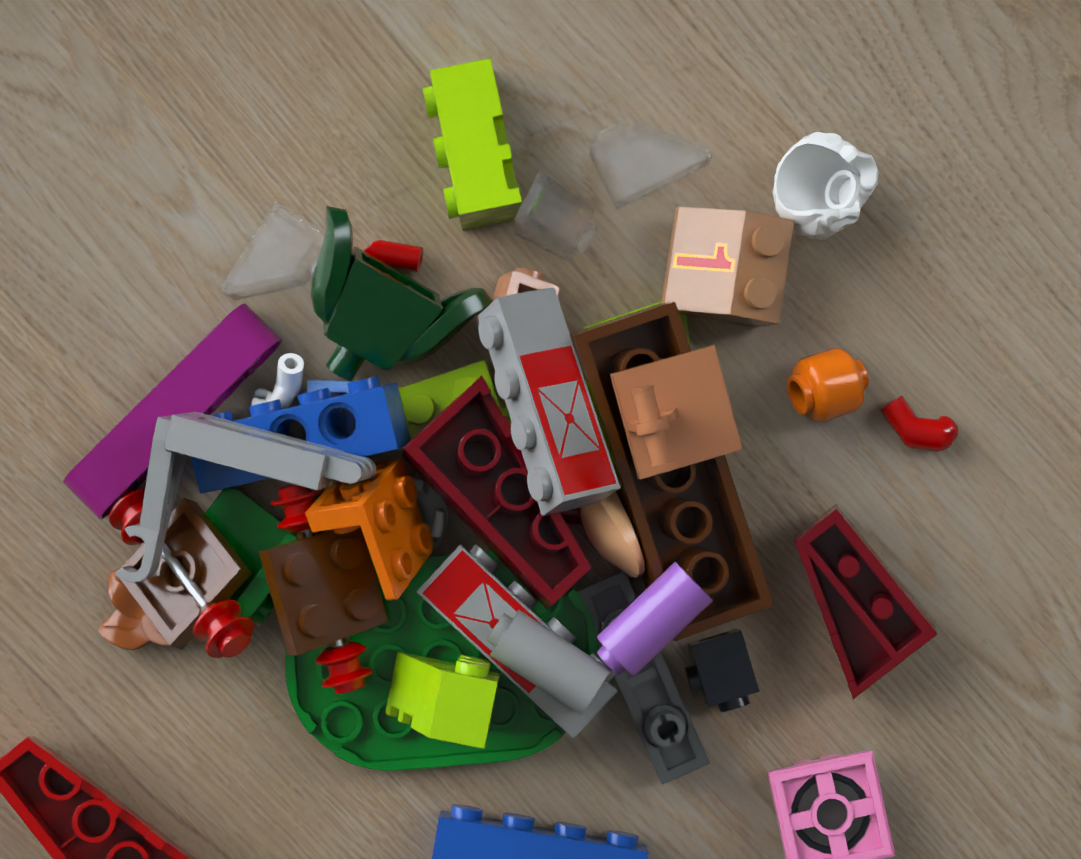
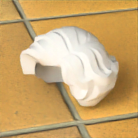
[772,132,879,240]

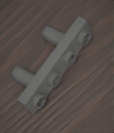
[577,571,710,785]

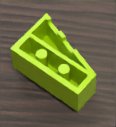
[422,58,522,231]
[385,651,500,749]

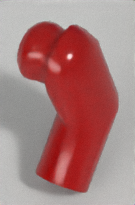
[881,395,958,452]

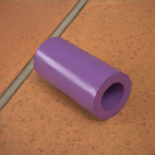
[597,562,713,676]

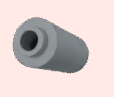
[487,610,610,715]

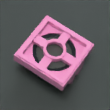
[767,749,896,859]

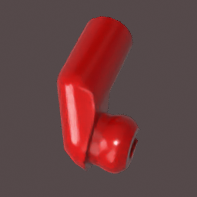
[363,240,423,272]

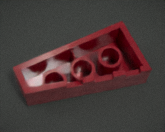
[402,375,591,609]

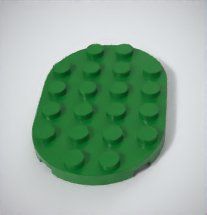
[285,552,599,771]

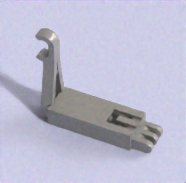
[114,411,376,583]

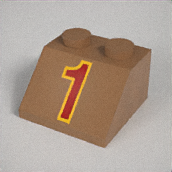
[661,207,794,328]

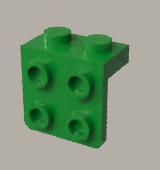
[205,487,297,627]

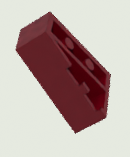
[794,504,938,699]

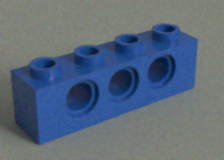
[191,376,411,494]

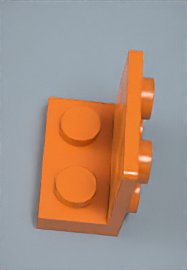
[305,458,433,601]

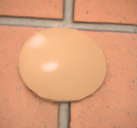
[581,491,645,578]

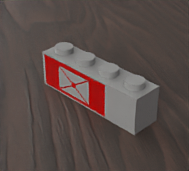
[478,287,620,516]
[416,544,617,739]

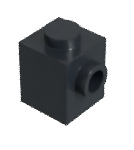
[685,628,760,712]

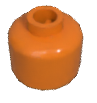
[787,348,869,422]

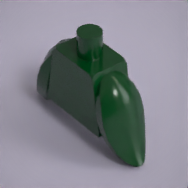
[311,206,493,381]

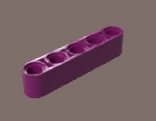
[63,303,282,520]

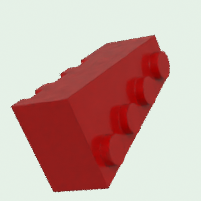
[0,736,196,859]

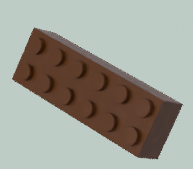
[570,302,774,641]

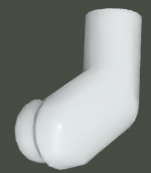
[251,353,304,409]

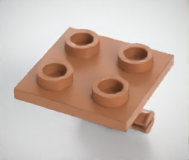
[610,345,742,479]

